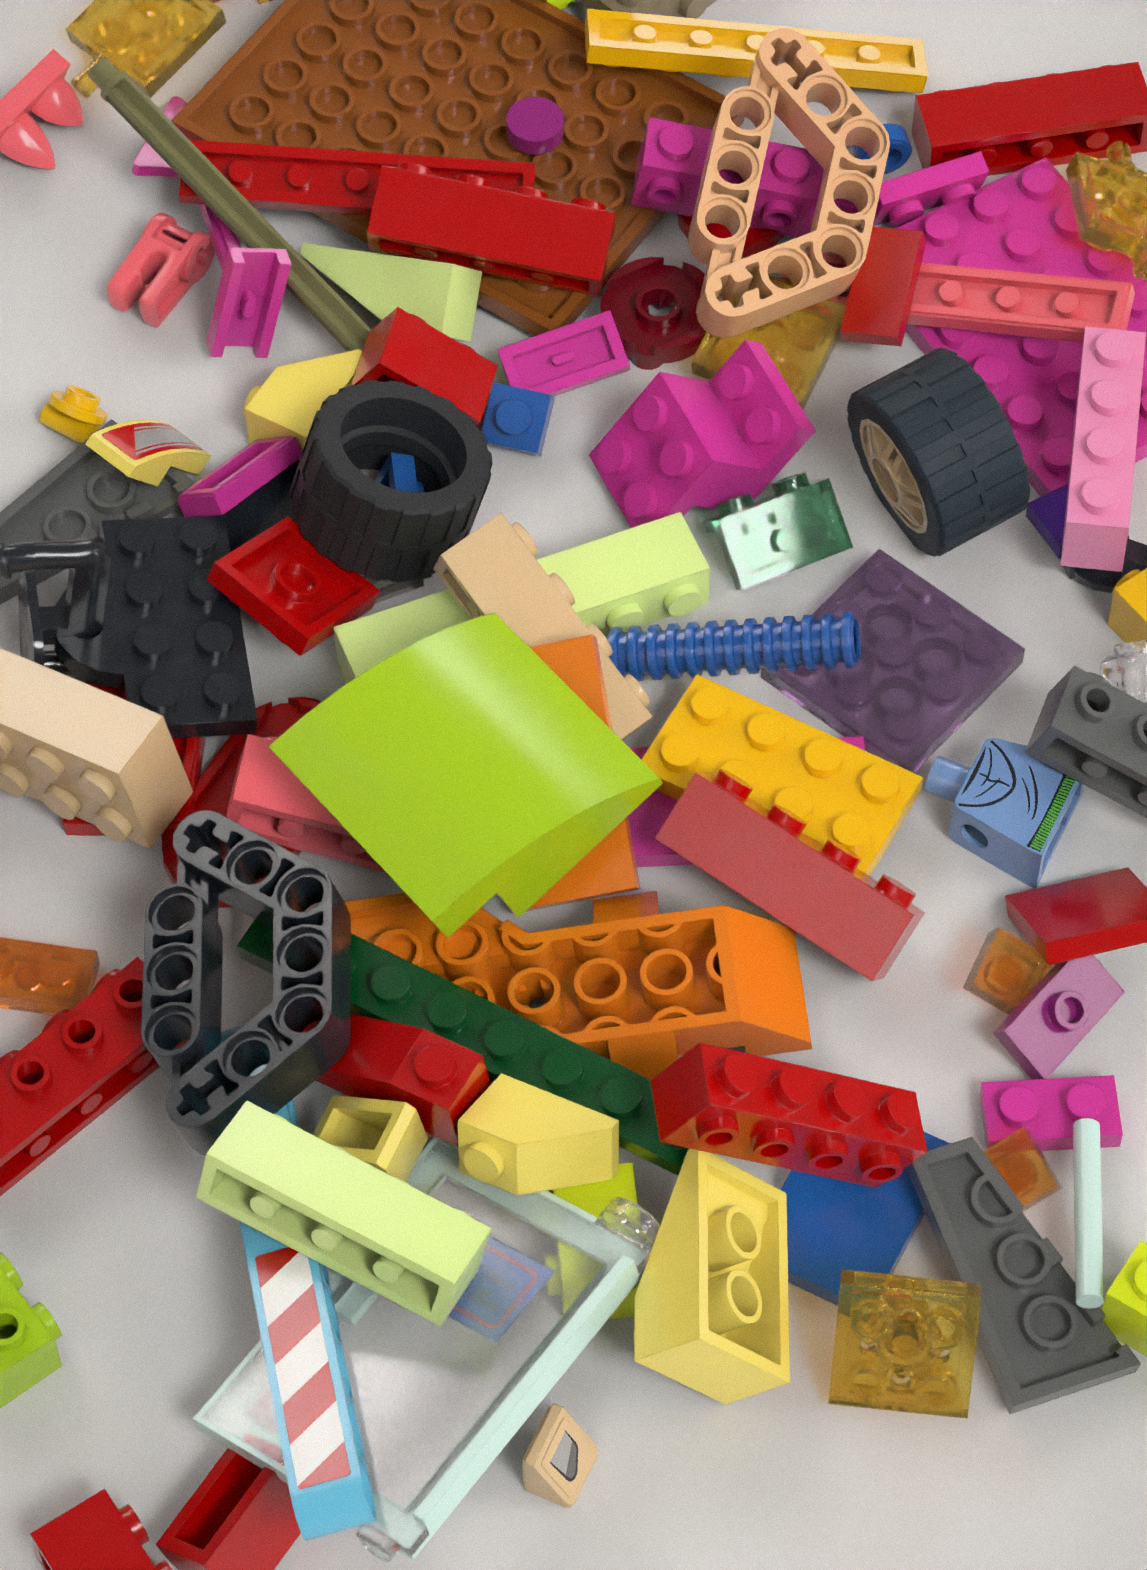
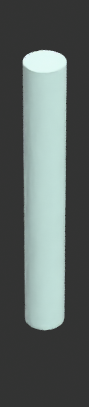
[1073,1118,1104,1309]

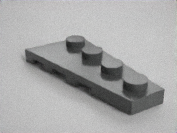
[0,419,196,604]

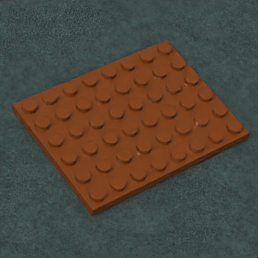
[171,0,745,336]

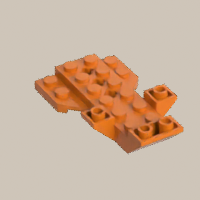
[342,891,812,1138]

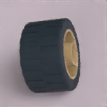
[847,348,1030,557]

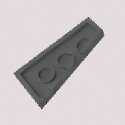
[906,1137,1141,1415]

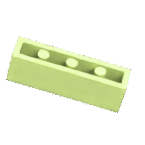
[196,1101,492,1327]

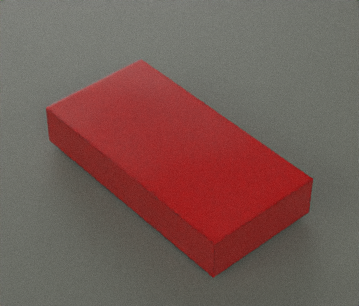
[840,227,926,347]

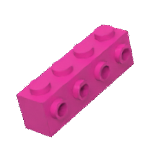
[631,117,858,238]

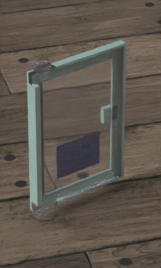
[193,1136,660,1562]

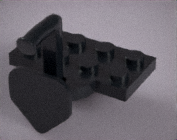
[0,515,257,739]

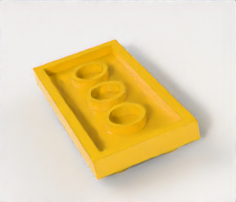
[641,674,923,876]

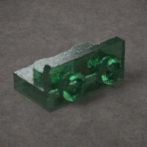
[703,472,853,590]

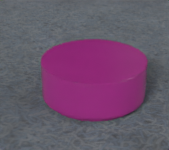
[506,97,564,155]

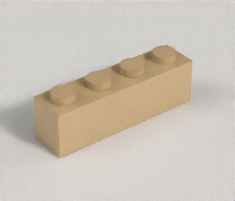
[433,512,653,741]

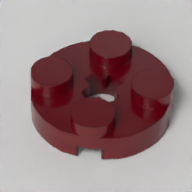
[600,257,715,370]

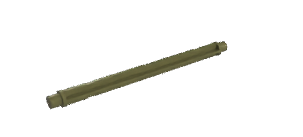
[88,58,371,352]

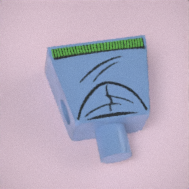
[924,738,1084,889]

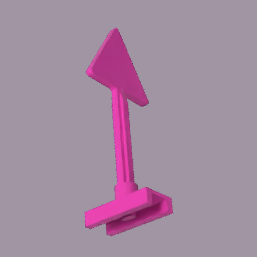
[132,96,291,358]

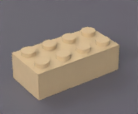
[0,648,193,849]

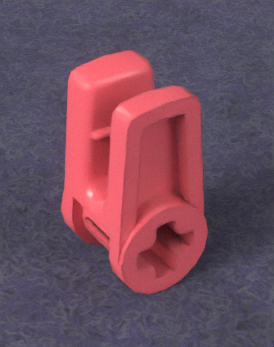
[107,212,215,328]

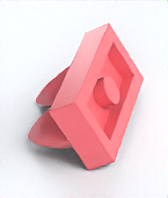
[0,49,83,169]

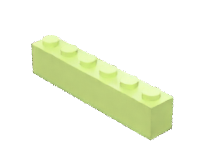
[333,512,710,684]

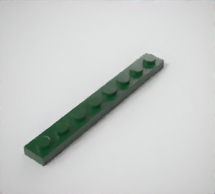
[236,911,715,1176]

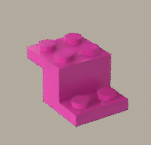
[589,340,816,528]

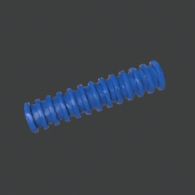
[606,612,861,681]

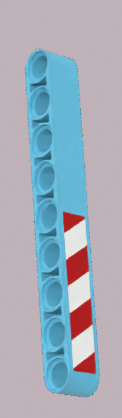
[221,1026,377,1541]

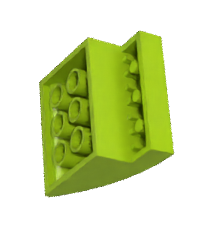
[268,613,663,938]

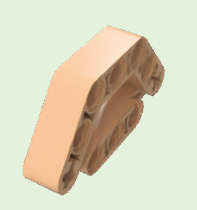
[688,28,890,338]

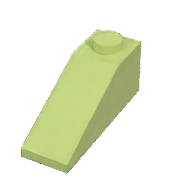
[300,243,482,342]

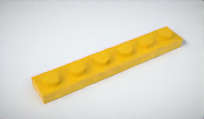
[584,9,928,93]

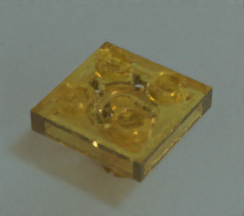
[828,1269,982,1419]

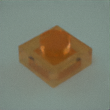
[963,927,1051,1015]
[983,1127,1063,1212]

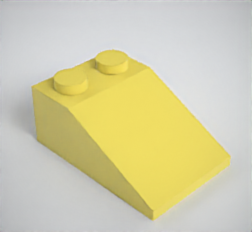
[633,1149,790,1405]

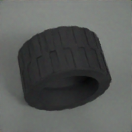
[289,380,493,582]

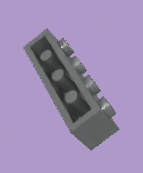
[1025,665,1147,818]

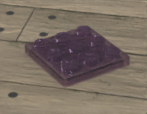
[760,548,1025,773]

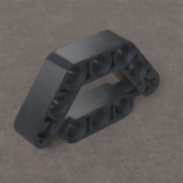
[141,810,351,1155]

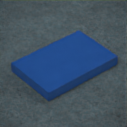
[781,1131,950,1320]

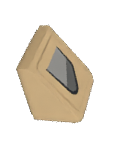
[522,1403,598,1508]

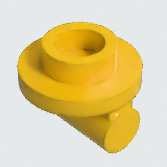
[39,385,108,445]

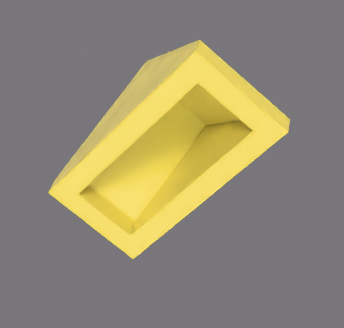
[313,1095,428,1182]

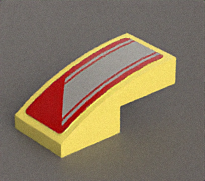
[85,420,212,486]

